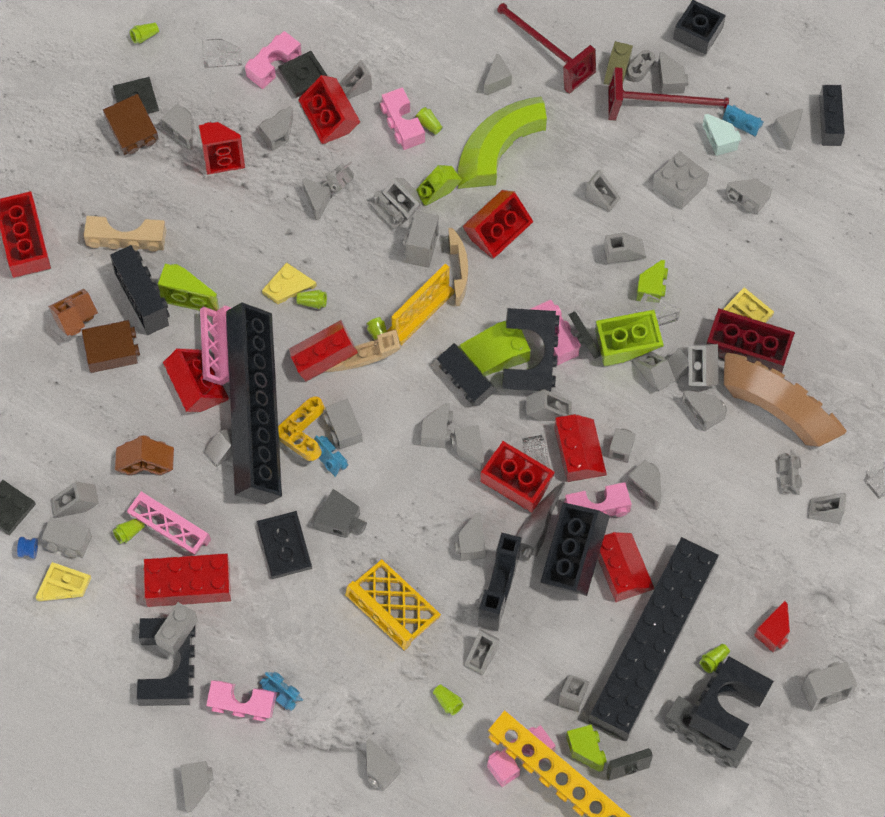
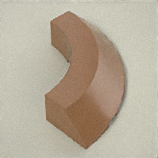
[724,353,847,447]

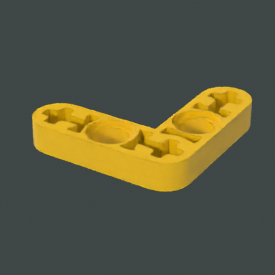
[278,396,325,461]

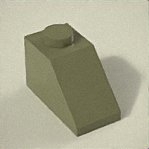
[604,41,633,85]

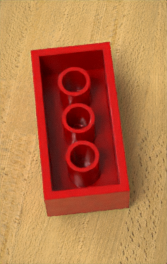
[0,191,51,278]
[144,553,231,607]

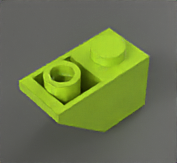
[416,165,462,206]
[636,260,668,304]
[566,724,607,772]

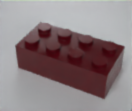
[706,308,795,373]

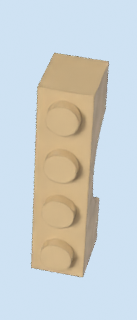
[84,216,166,251]

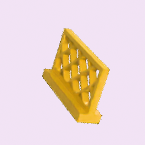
[387,264,454,346]
[345,559,441,651]

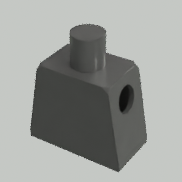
[314,489,367,538]

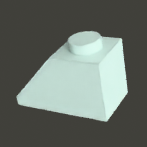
[702,114,741,156]

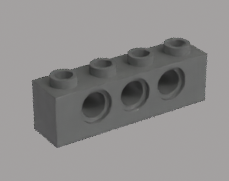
[664,696,753,768]

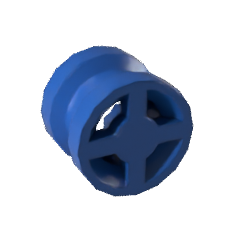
[17,537,38,559]

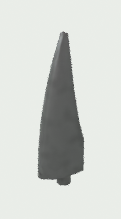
[517,482,565,561]

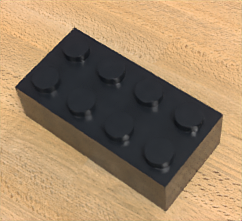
[110,245,170,335]
[540,502,610,596]

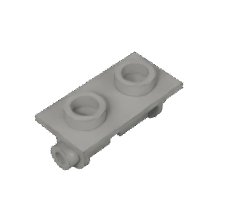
[322,162,354,192]
[369,191,408,229]
[779,450,802,495]

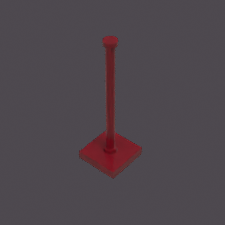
[497,3,596,94]
[608,67,729,121]

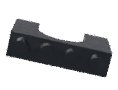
[502,308,559,392]
[478,532,522,631]
[137,618,196,706]
[689,656,774,751]

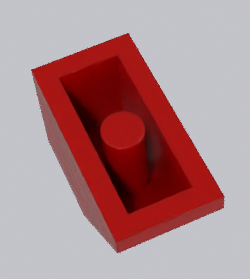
[754,601,790,653]

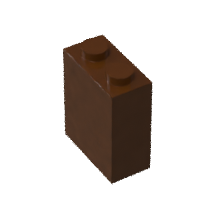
[103,94,159,155]
[81,320,140,373]

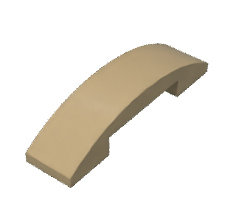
[448,228,468,306]
[326,330,401,372]

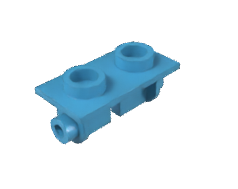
[722,105,764,137]
[314,435,348,477]
[260,672,303,711]

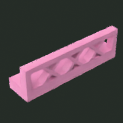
[200,306,231,385]
[127,491,211,555]

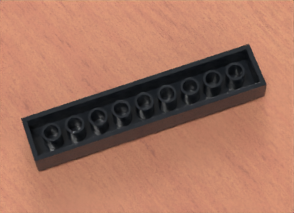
[226,302,282,504]
[589,537,719,741]

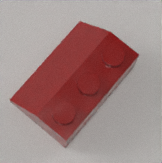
[298,75,360,144]
[199,122,245,175]
[462,190,534,259]
[289,320,358,382]
[163,348,229,412]
[554,414,607,482]
[480,441,555,513]
[598,532,655,603]

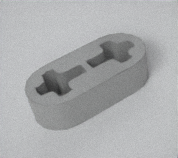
[627,50,655,82]

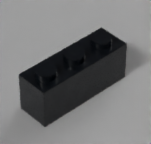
[819,85,845,146]
[437,343,497,406]

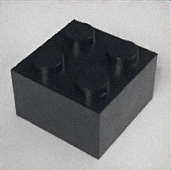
[673,0,726,55]

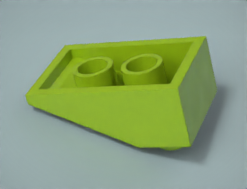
[158,263,219,311]
[595,310,664,366]
[460,320,531,376]

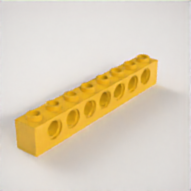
[487,710,631,817]

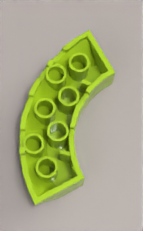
[458,96,547,189]

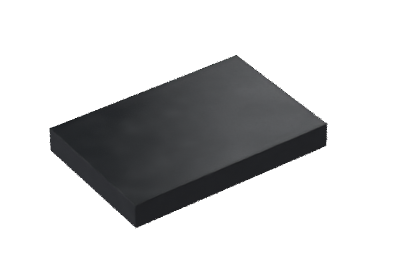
[257,511,312,579]

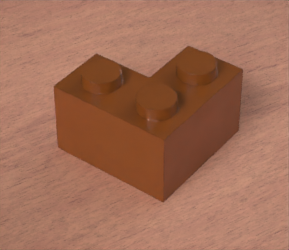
[48,288,98,336]
[115,435,174,476]

